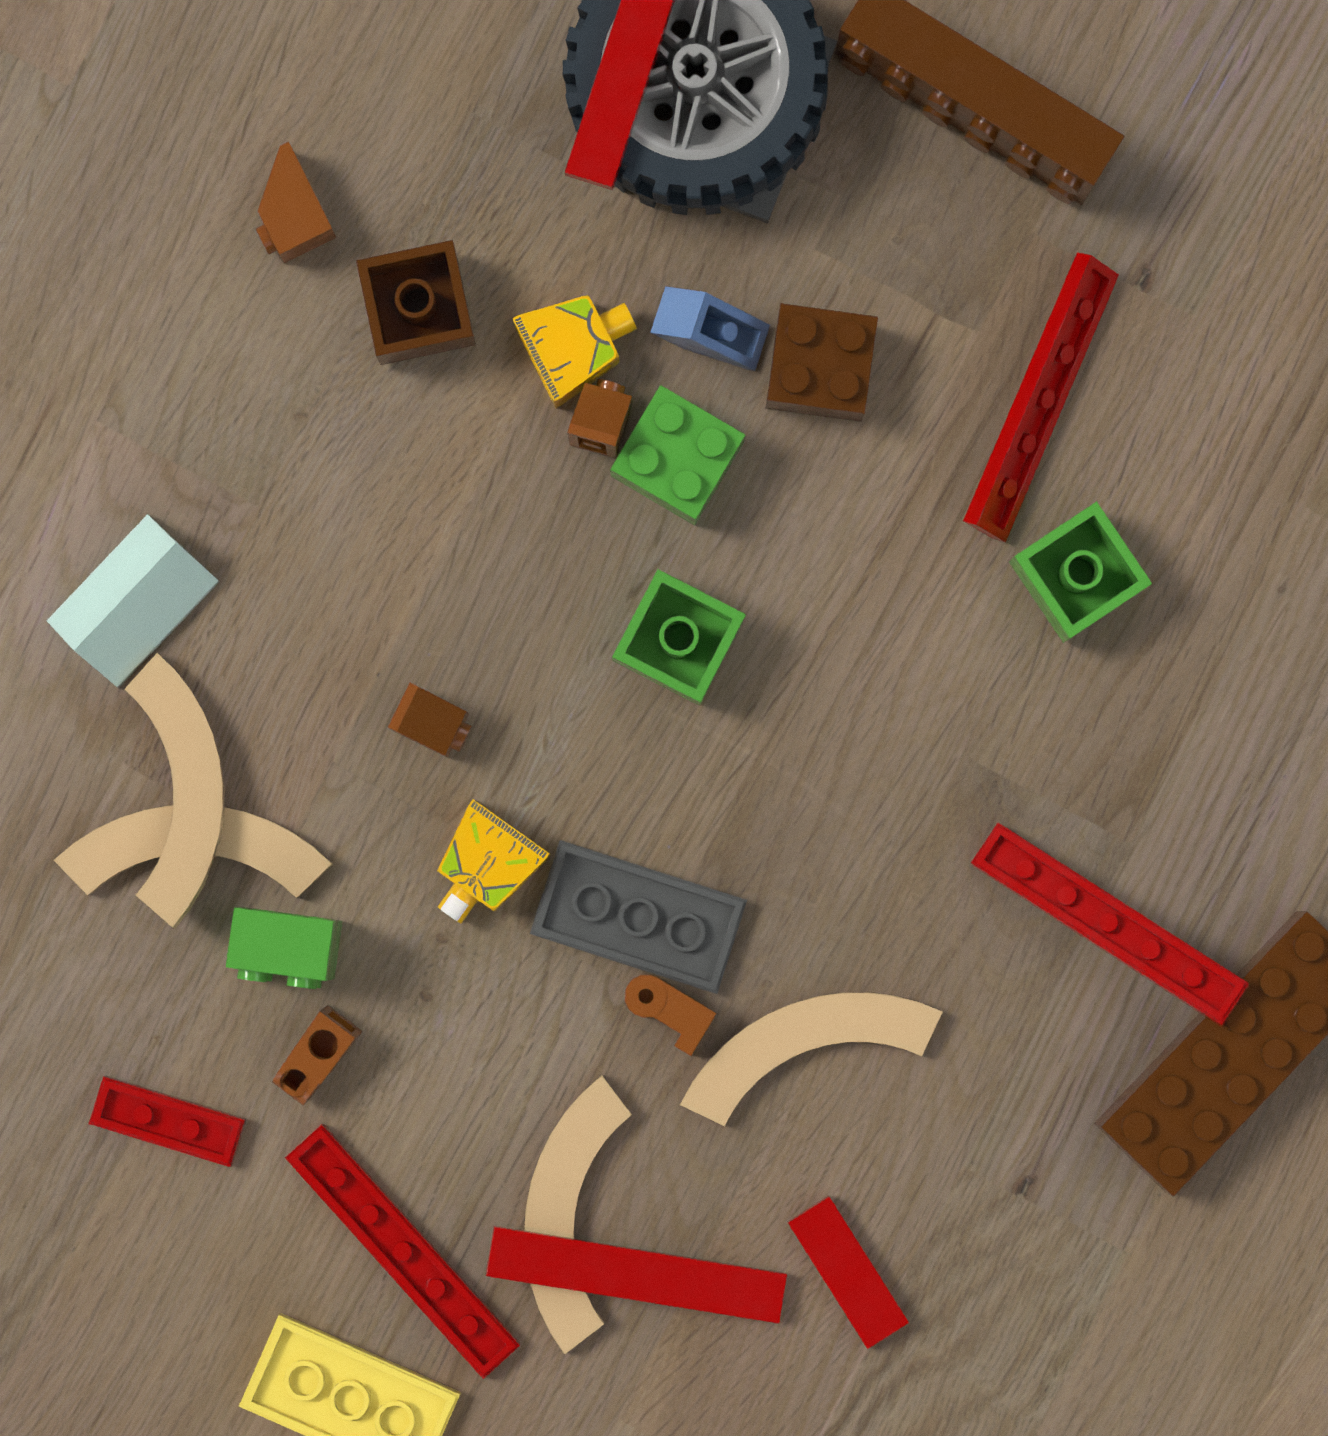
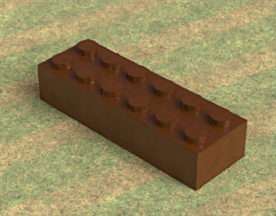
[835,0,1125,205]
[1094,911,1328,1197]

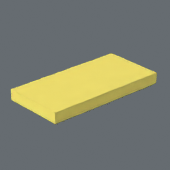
[239,1313,461,1436]

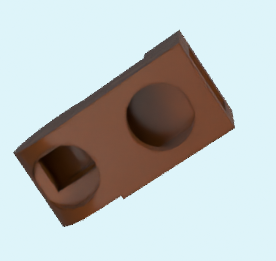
[625,975,717,1056]
[272,1005,363,1106]

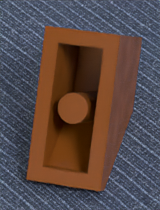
[256,141,336,263]
[567,379,633,459]
[388,683,472,758]

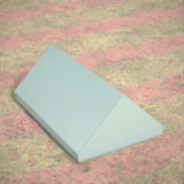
[47,514,220,688]

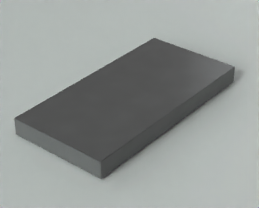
[530,840,747,994]

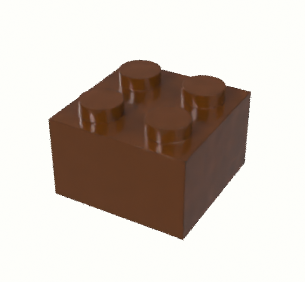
[356,240,476,365]
[765,303,878,422]

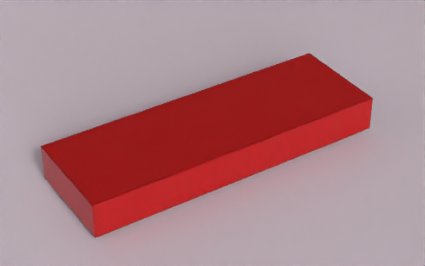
[89,1076,246,1167]
[787,1195,909,1349]

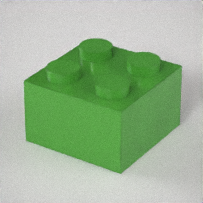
[610,385,745,526]
[1009,501,1152,643]
[612,569,746,706]
[226,907,343,989]

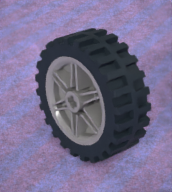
[562,0,828,215]

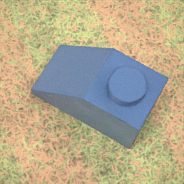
[650,286,770,371]

